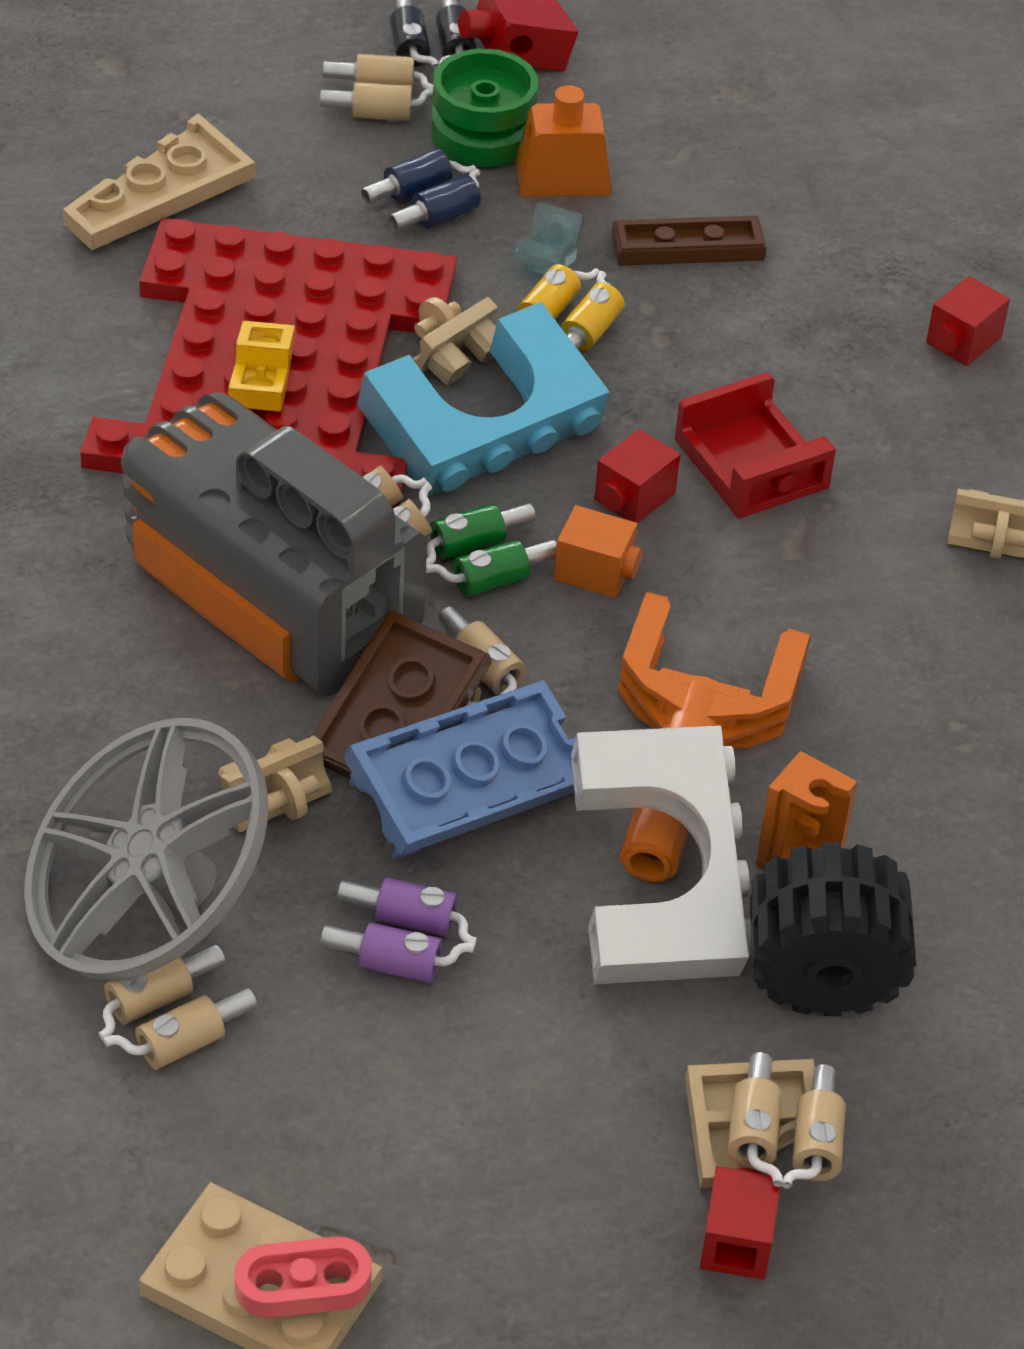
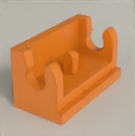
[756,751,857,870]

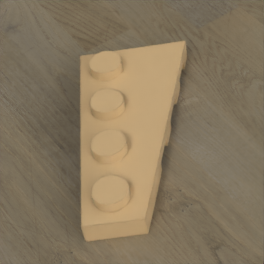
[63,113,255,250]

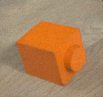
[554,505,643,598]

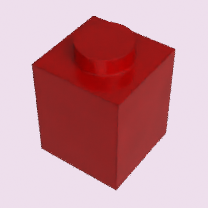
[926,276,1010,366]
[594,429,680,523]
[699,1166,780,1280]

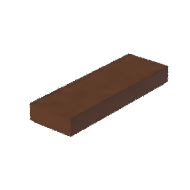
[612,215,767,266]

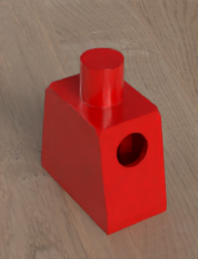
[458,0,579,71]

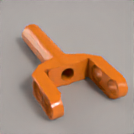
[617,591,811,883]

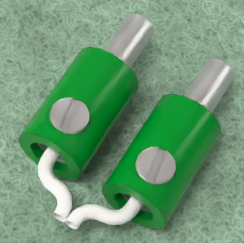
[426,503,557,598]

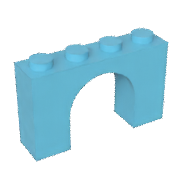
[358,302,610,497]

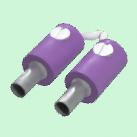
[320,877,477,984]

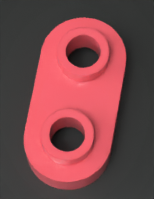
[234,1236,372,1318]

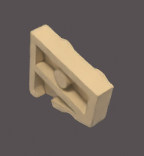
[685,1059,815,1189]

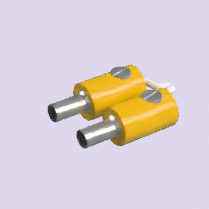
[517,264,625,351]

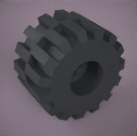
[750,842,917,1016]

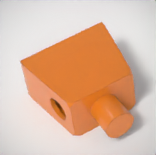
[515,85,612,197]

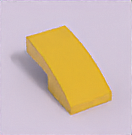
[228,321,295,412]

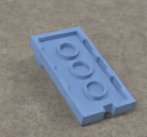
[343,680,576,860]

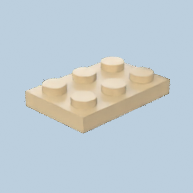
[138,1182,383,1349]

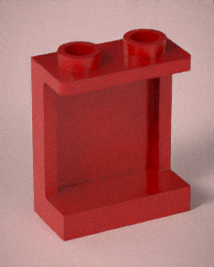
[675,372,836,519]

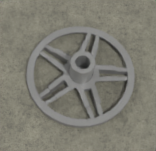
[24,718,268,980]

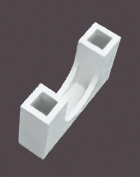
[571,725,752,985]

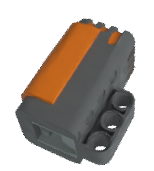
[121,392,427,696]

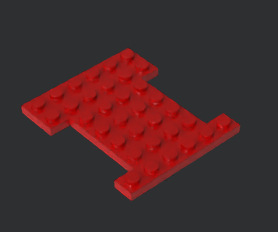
[80,218,457,509]

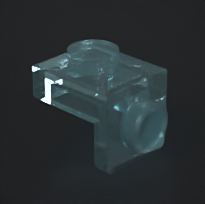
[512,201,585,274]

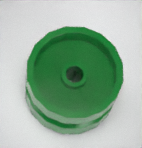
[431,49,538,167]

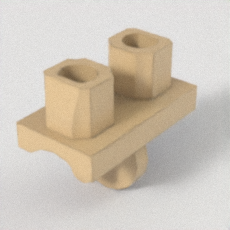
[413,297,498,387]
[947,488,1024,559]
[218,736,332,833]

